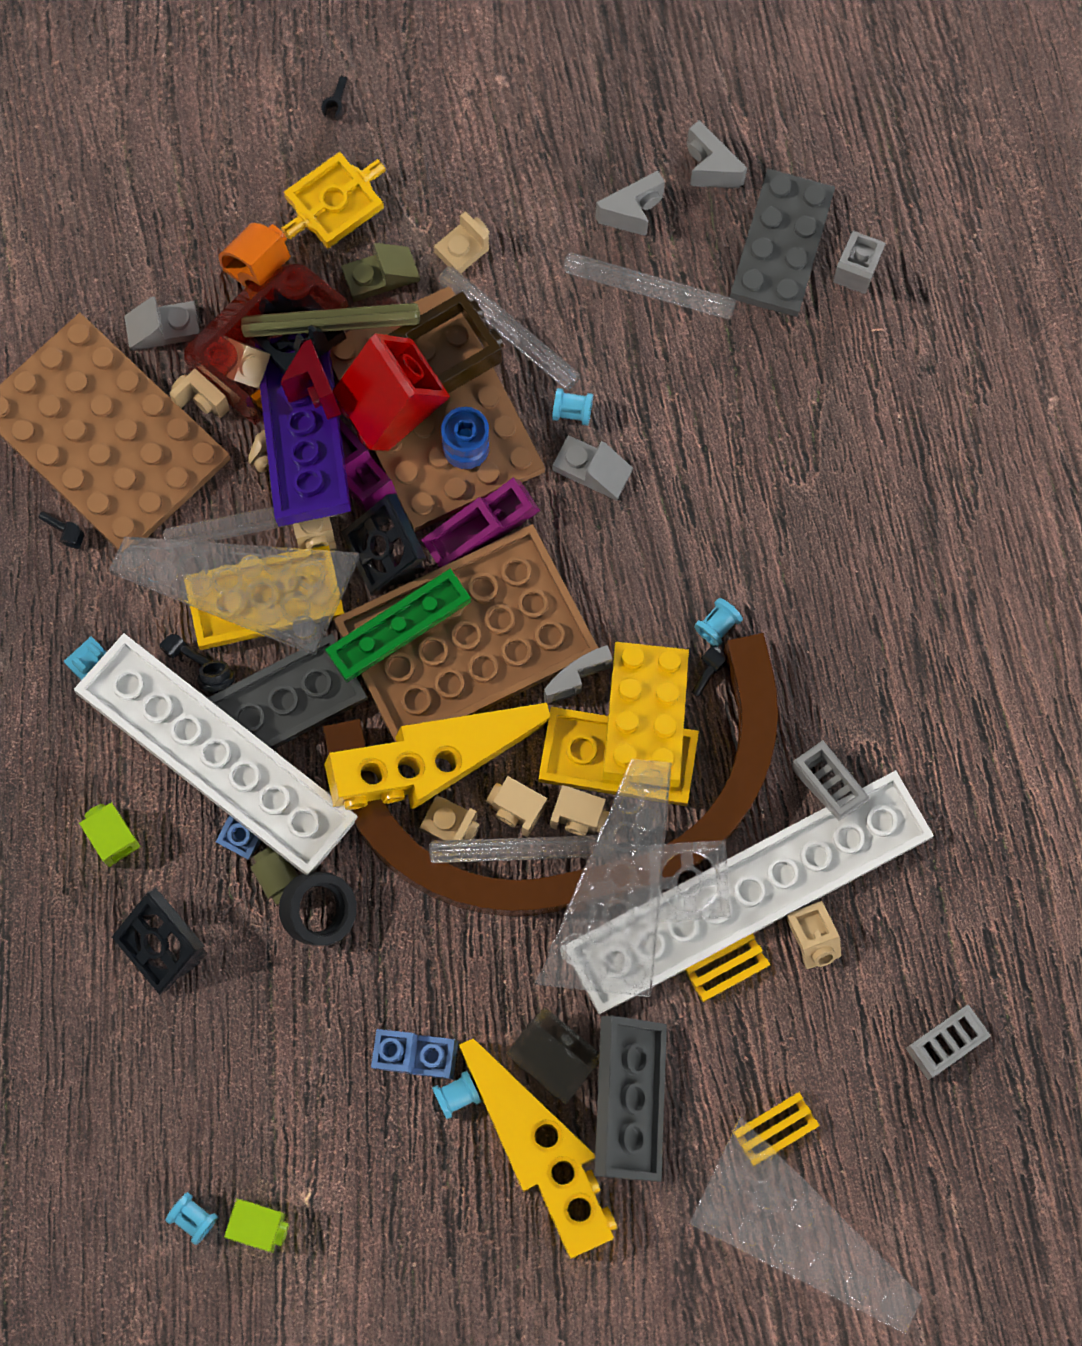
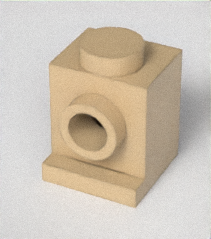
[210,335,271,389]
[293,516,337,552]
[486,776,547,837]
[550,785,610,837]

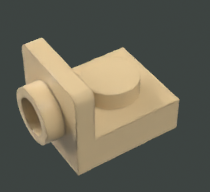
[434,211,489,276]
[170,368,230,419]
[419,795,480,851]
[787,901,842,969]

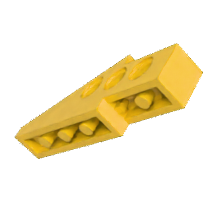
[324,703,550,810]
[459,1038,617,1259]

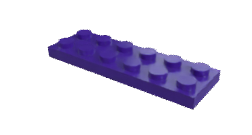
[255,333,351,527]

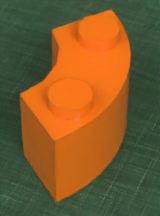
[218,223,291,288]

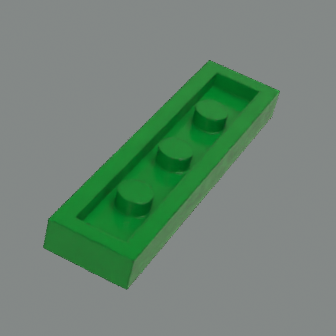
[325,568,471,683]

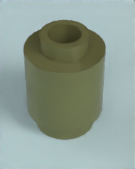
[250,847,299,906]

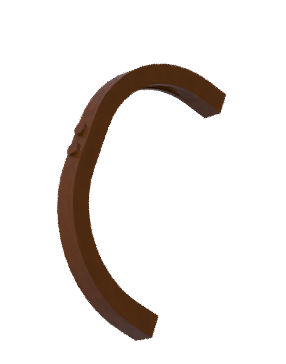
[323,633,778,916]

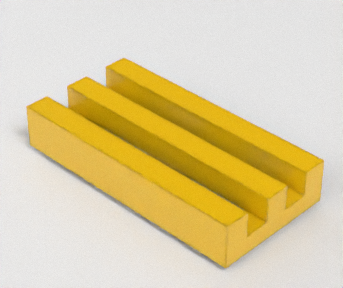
[685,933,770,1003]
[732,1092,820,1167]

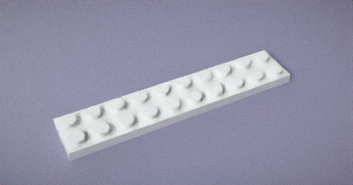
[563,770,934,1016]

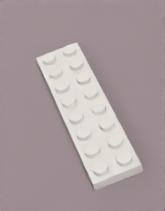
[74,633,357,875]

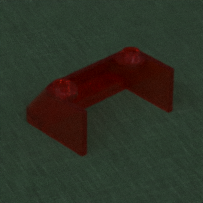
[184,264,350,426]

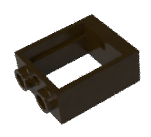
[388,291,504,394]

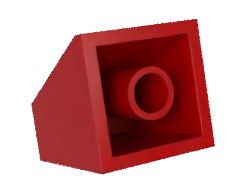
[333,333,450,451]

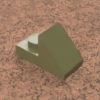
[341,243,420,302]

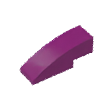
[339,418,397,512]
[421,477,540,568]

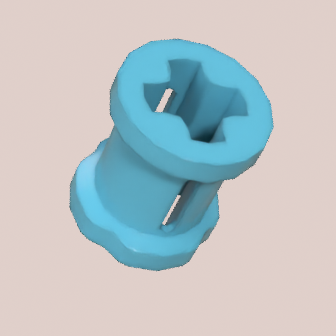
[552,388,593,426]
[694,598,743,647]
[432,1071,482,1119]
[165,1192,219,1245]

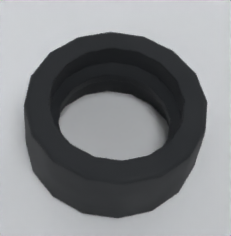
[279,872,357,946]

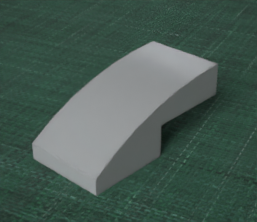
[544,645,613,704]

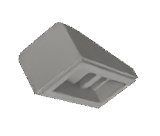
[792,740,870,821]
[905,1004,991,1080]

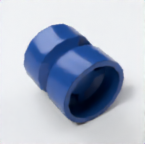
[441,407,489,469]

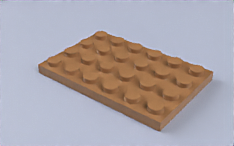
[330,286,545,533]
[0,312,231,558]
[334,524,598,742]

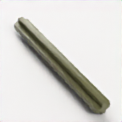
[241,303,420,338]

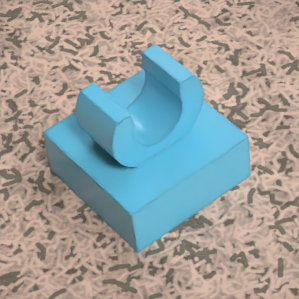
[64,636,106,680]

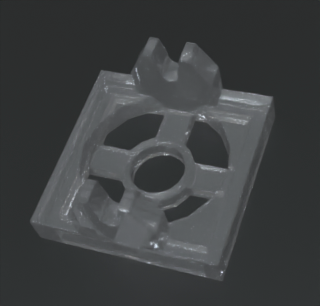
[647,840,731,923]

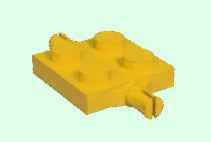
[281,152,386,249]

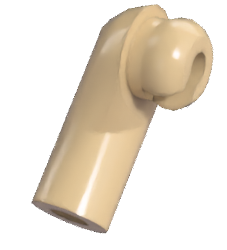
[248,430,269,473]

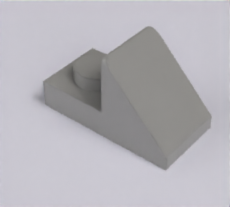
[687,120,747,189]
[595,171,665,235]
[833,231,886,294]
[124,296,201,351]
[552,435,633,501]

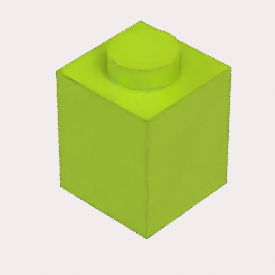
[79,802,141,867]
[224,1198,289,1252]

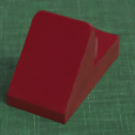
[281,339,341,420]

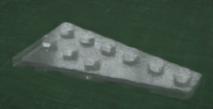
[109,536,360,656]
[534,759,672,997]
[689,1116,922,1334]

